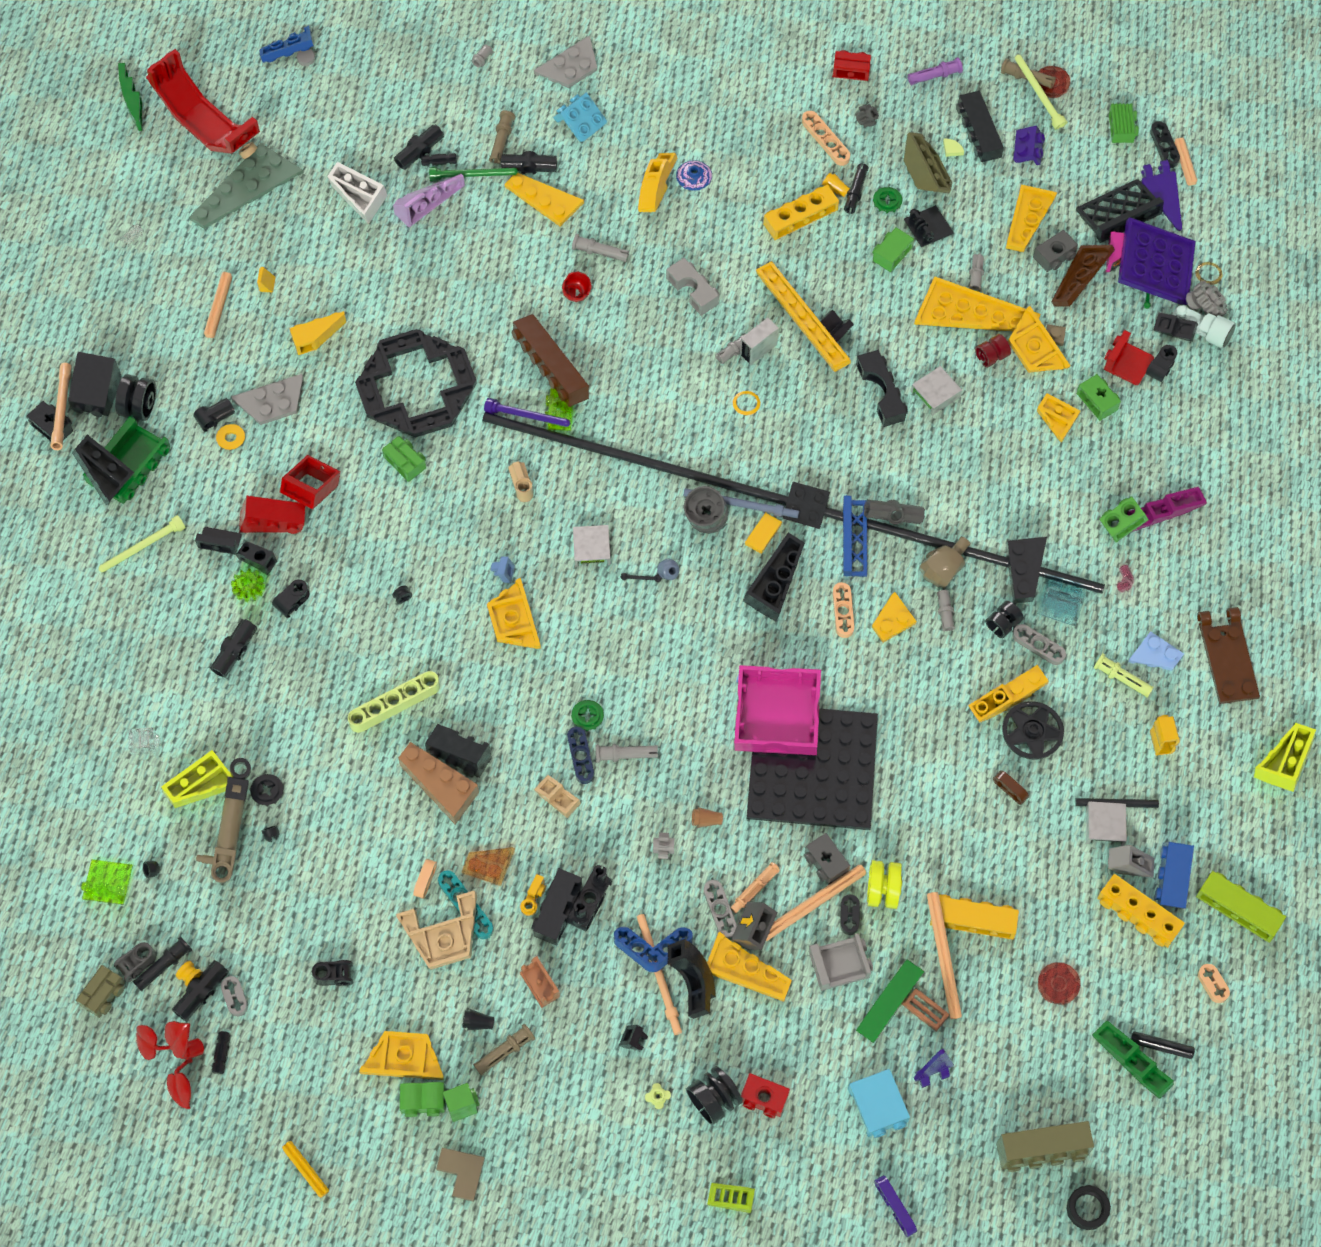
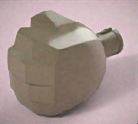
[919,536,971,589]

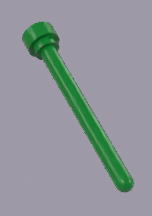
[429,167,518,182]

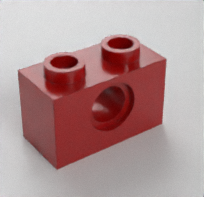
[741,1073,790,1118]

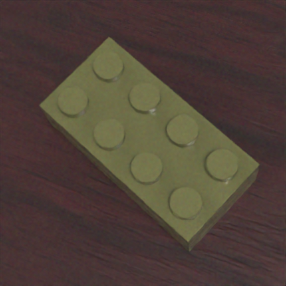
[996,1121,1094,1172]

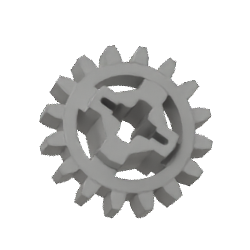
[1193,281,1228,317]

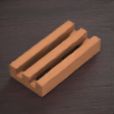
[902,988,950,1032]

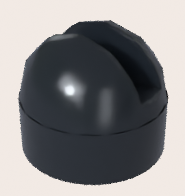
[261,825,280,842]
[143,860,160,878]

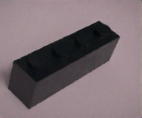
[956,90,1004,162]

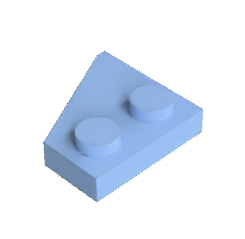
[1128,631,1184,671]

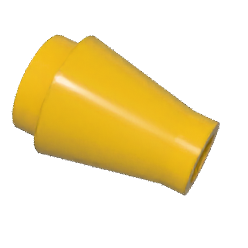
[822,173,850,197]

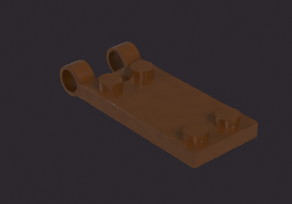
[1197,607,1260,704]

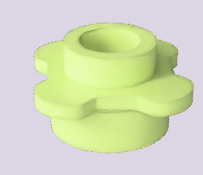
[645,1083,671,1109]

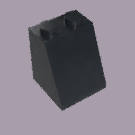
[68,352,122,417]

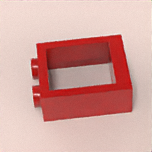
[280,455,341,509]

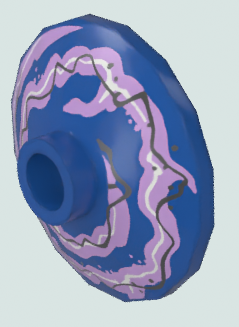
[676,160,712,191]

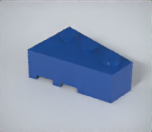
[1155,842,1194,909]

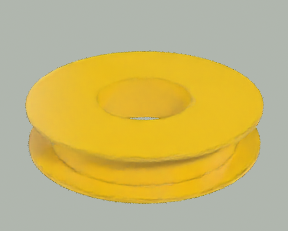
[216,424,245,450]

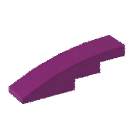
[1127,486,1207,532]

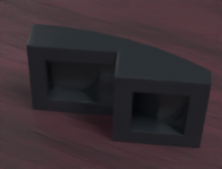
[1153,313,1198,342]

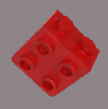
[1104,330,1154,385]

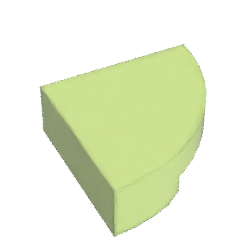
[943,138,964,157]

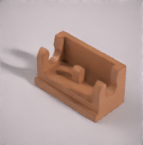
[520,956,560,1008]

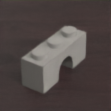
[666,258,719,316]

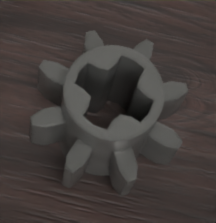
[856,104,879,127]

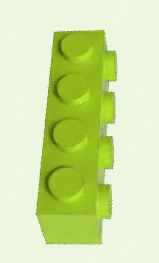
[1196,870,1287,943]

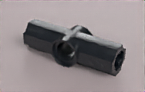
[394,124,444,170]
[501,151,557,175]
[210,619,257,678]
[172,960,229,1022]

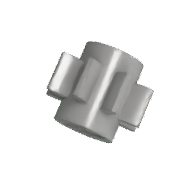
[653,833,674,859]

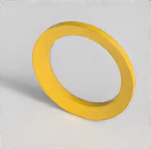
[733,391,761,415]

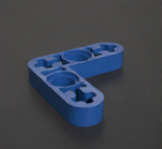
[614,927,693,972]

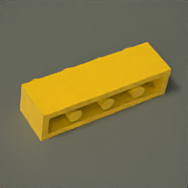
[930,894,1019,940]

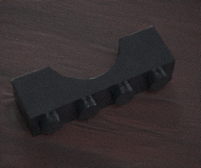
[856,349,908,427]

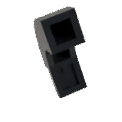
[667,939,716,1019]

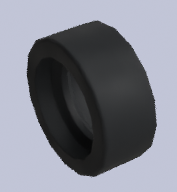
[1066,1185,1111,1230]

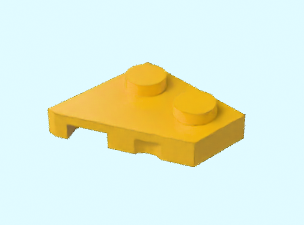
[1037,393,1081,442]
[872,592,917,643]

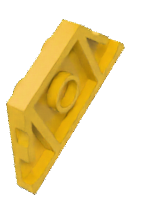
[1008,306,1070,373]
[487,578,541,649]
[359,1031,444,1080]

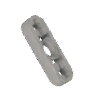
[1013,624,1066,665]
[704,880,737,939]

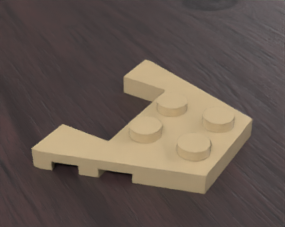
[396,890,477,970]

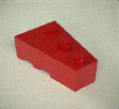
[239,495,305,534]

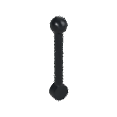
[620,573,662,582]

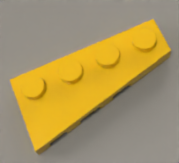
[504,173,584,226]
[1006,184,1057,252]
[707,932,792,1002]

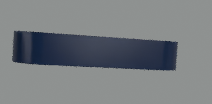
[567,727,594,784]

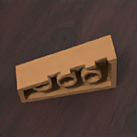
[398,742,479,825]

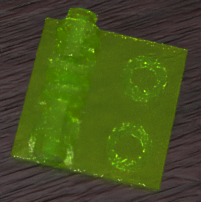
[81,859,133,905]

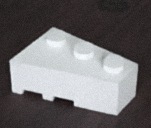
[327,162,388,224]

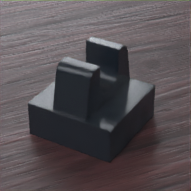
[619,1025,648,1051]

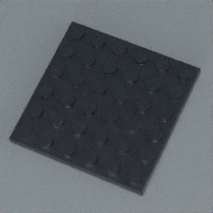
[746,708,878,830]

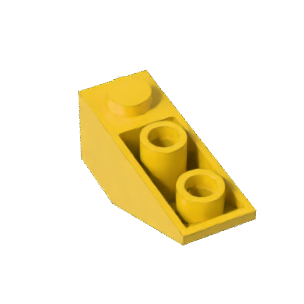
[289,311,346,355]

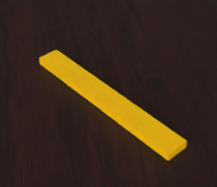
[756,261,851,372]

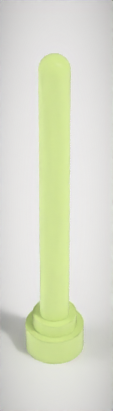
[1015,54,1068,130]
[99,515,186,572]

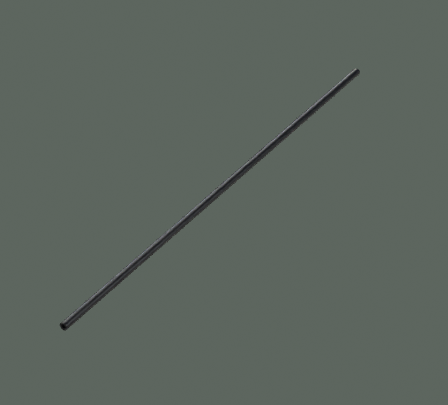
[482,412,1105,594]

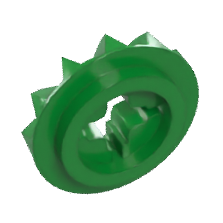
[873,187,903,214]
[571,700,604,731]

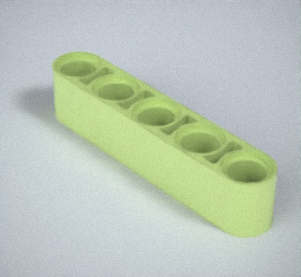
[348,671,440,733]

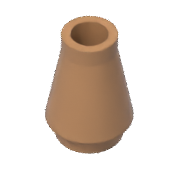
[692,807,723,828]

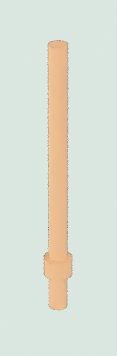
[637,914,682,1035]

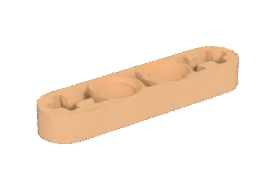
[802,111,850,166]

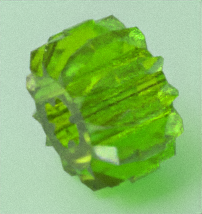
[231,568,265,603]

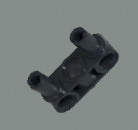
[567,865,613,932]

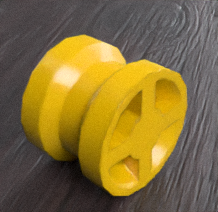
[176,961,203,987]

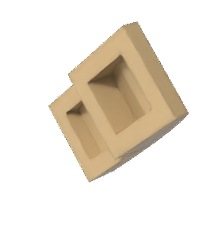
[534,775,581,818]

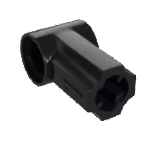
[193,398,235,432]

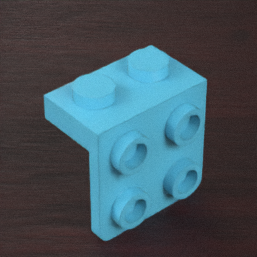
[553,92,607,142]

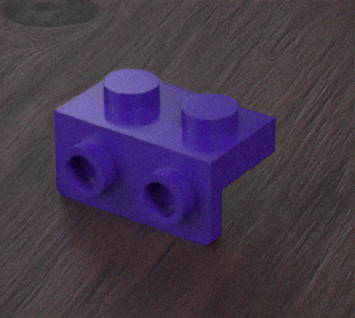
[1013,125,1045,165]

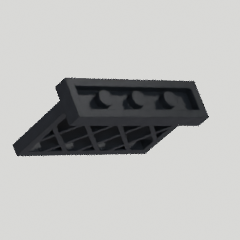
[1076,179,1164,243]

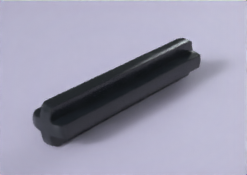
[1130,1031,1195,1059]

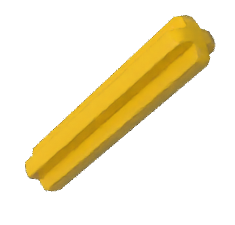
[282,1141,329,1198]

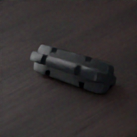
[421,153,457,166]
[212,1031,230,1074]

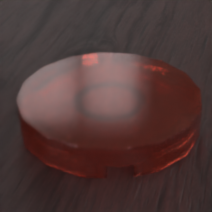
[1038,66,1071,98]
[1038,962,1081,1005]

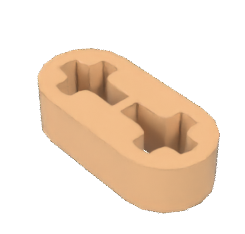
[413,859,437,899]
[1198,964,1230,1003]

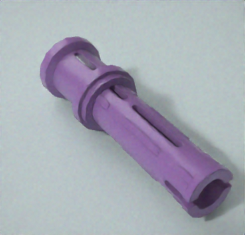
[907,57,963,85]

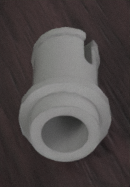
[472,44,493,67]

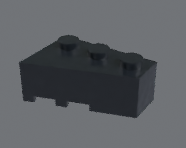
[72,434,134,505]
[425,724,492,778]

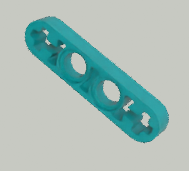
[438,870,493,939]

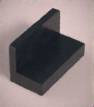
[820,310,854,342]
[195,527,242,555]

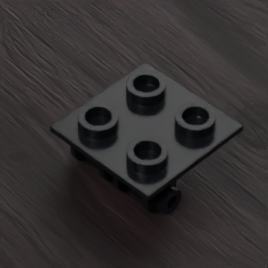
[904,205,954,247]
[782,482,830,529]

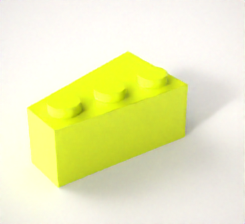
[1254,723,1316,792]
[161,750,232,808]

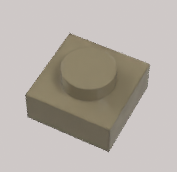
[1046,324,1066,346]

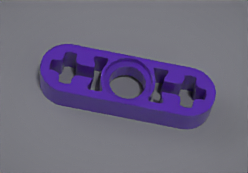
[874,1175,917,1237]

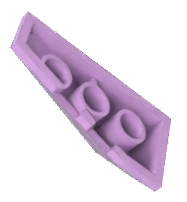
[393,174,465,227]

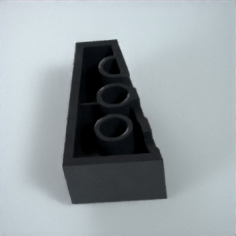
[743,532,805,622]

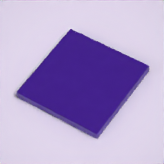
[1118,217,1196,305]

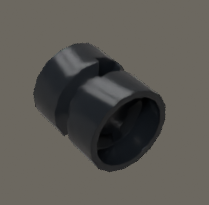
[985,601,1024,638]

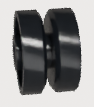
[115,374,156,421]

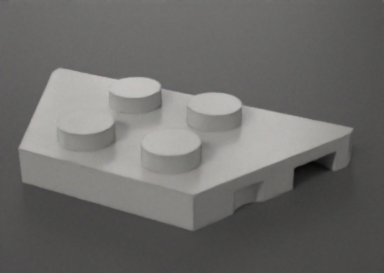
[534,36,597,88]
[231,374,303,425]

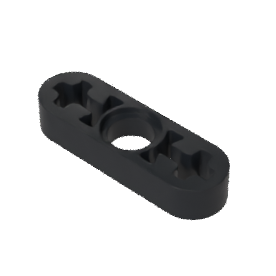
[1150,121,1180,168]

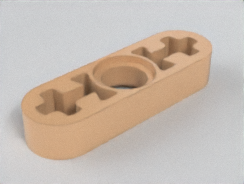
[832,582,854,638]

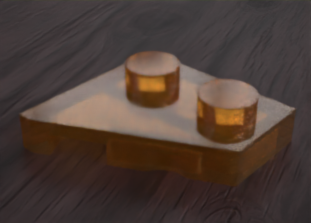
[462,847,515,886]

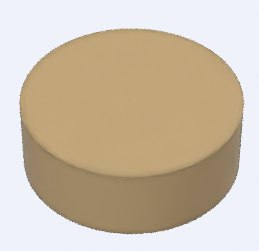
[239,142,257,159]

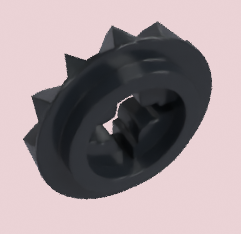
[250,774,284,807]

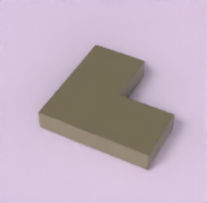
[436,1148,485,1202]

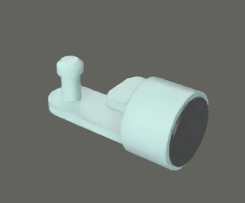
[1173,305,1236,349]

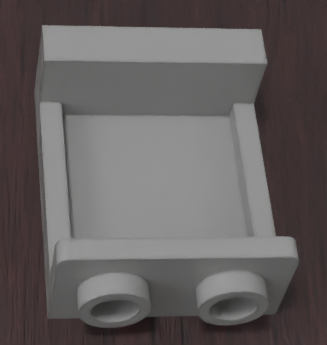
[808,933,873,991]

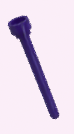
[484,398,570,427]

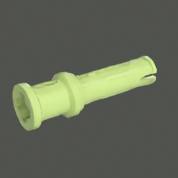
[1094,653,1154,697]

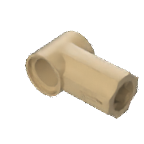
[508,461,533,502]

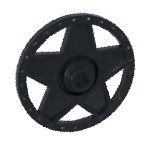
[1002,701,1064,760]

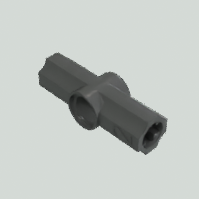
[864,499,925,524]

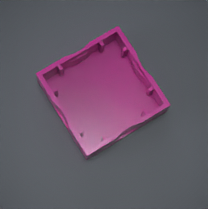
[734,665,821,755]

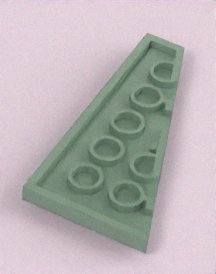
[189,143,304,229]

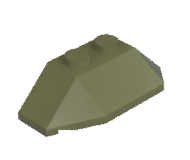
[903,132,952,193]

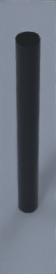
[1075,798,1159,808]

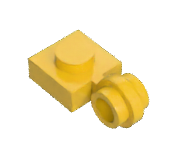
[520,874,546,916]

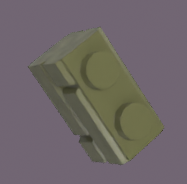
[76,965,125,1018]

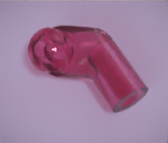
[1117,565,1134,593]

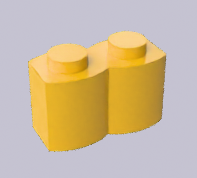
[1150,715,1180,756]

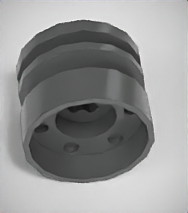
[683,486,729,534]

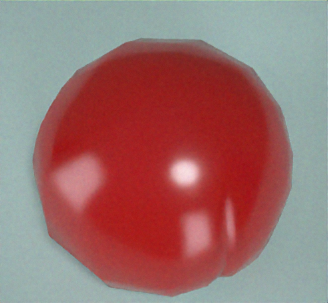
[562,271,592,302]

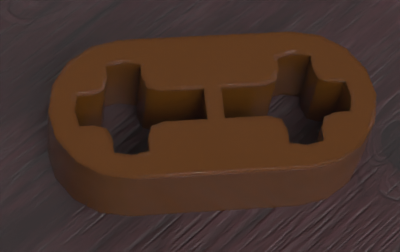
[993,771,1029,805]

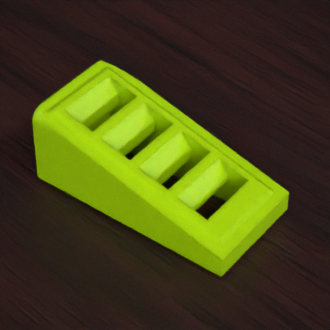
[707,1183,755,1213]

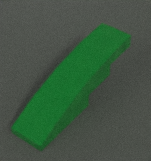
[118,63,142,131]
[856,959,925,1043]
[1092,1021,1174,1099]

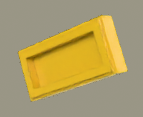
[745,512,782,554]

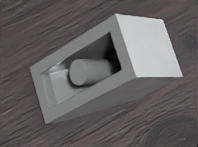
[1108,845,1154,878]

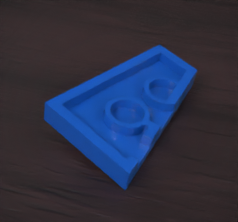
[259,26,314,63]

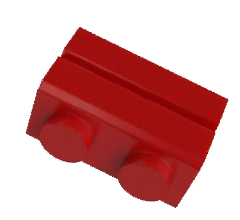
[832,50,871,81]

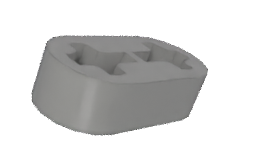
[221,976,248,1017]

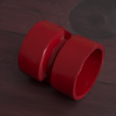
[975,334,1011,368]

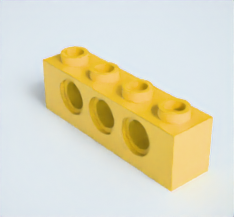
[763,185,839,240]

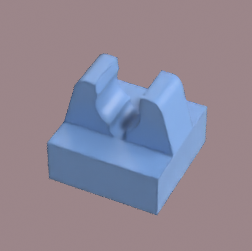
[490,556,515,584]

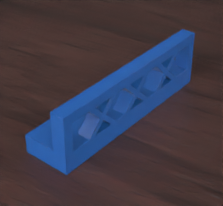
[843,496,867,577]

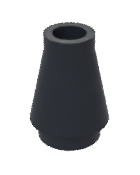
[462,1009,494,1031]

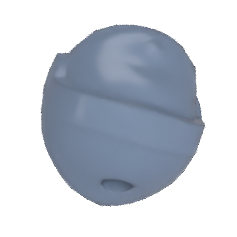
[657,558,679,580]

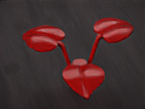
[136,1021,204,1109]

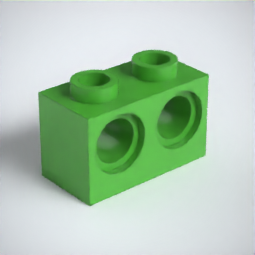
[1099,496,1148,542]

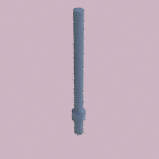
[683,488,799,518]

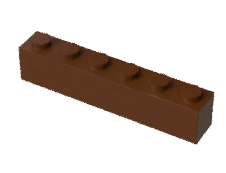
[512,314,589,407]

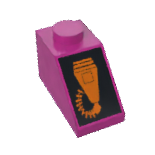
[1106,232,1124,272]

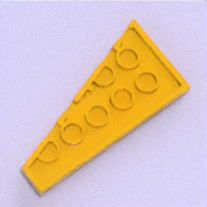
[914,276,1041,331]

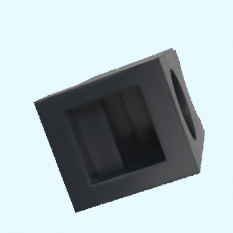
[236,541,278,575]

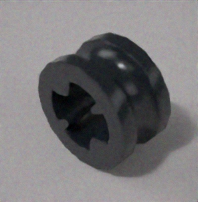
[392,585,412,604]

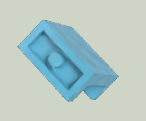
[848,1069,910,1138]

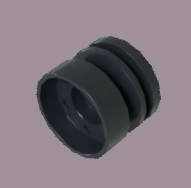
[685,1066,743,1125]

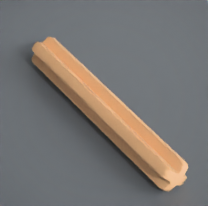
[204,272,232,338]

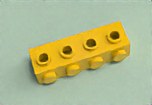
[1097,874,1185,948]

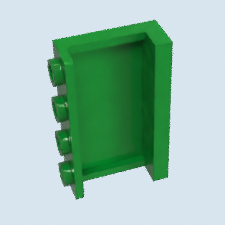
[83,416,170,504]

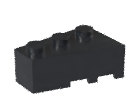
[1006,537,1047,603]
[531,868,583,946]

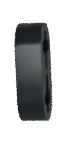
[840,894,860,935]

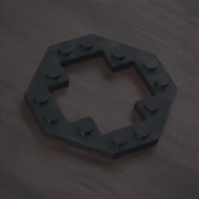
[355,329,477,438]

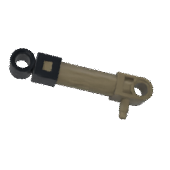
[196,758,251,883]

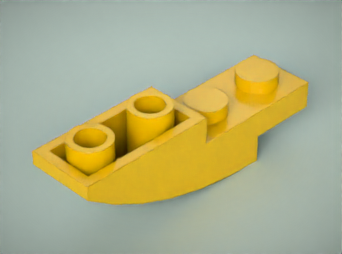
[638,153,678,212]
[968,665,1049,723]

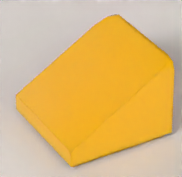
[257,267,276,293]

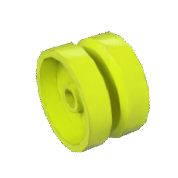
[867,860,902,909]

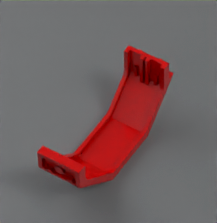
[146,49,260,154]

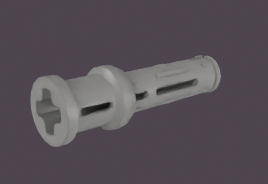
[572,234,629,262]
[595,744,658,763]

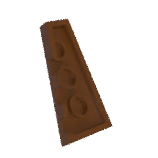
[1051,245,1115,307]

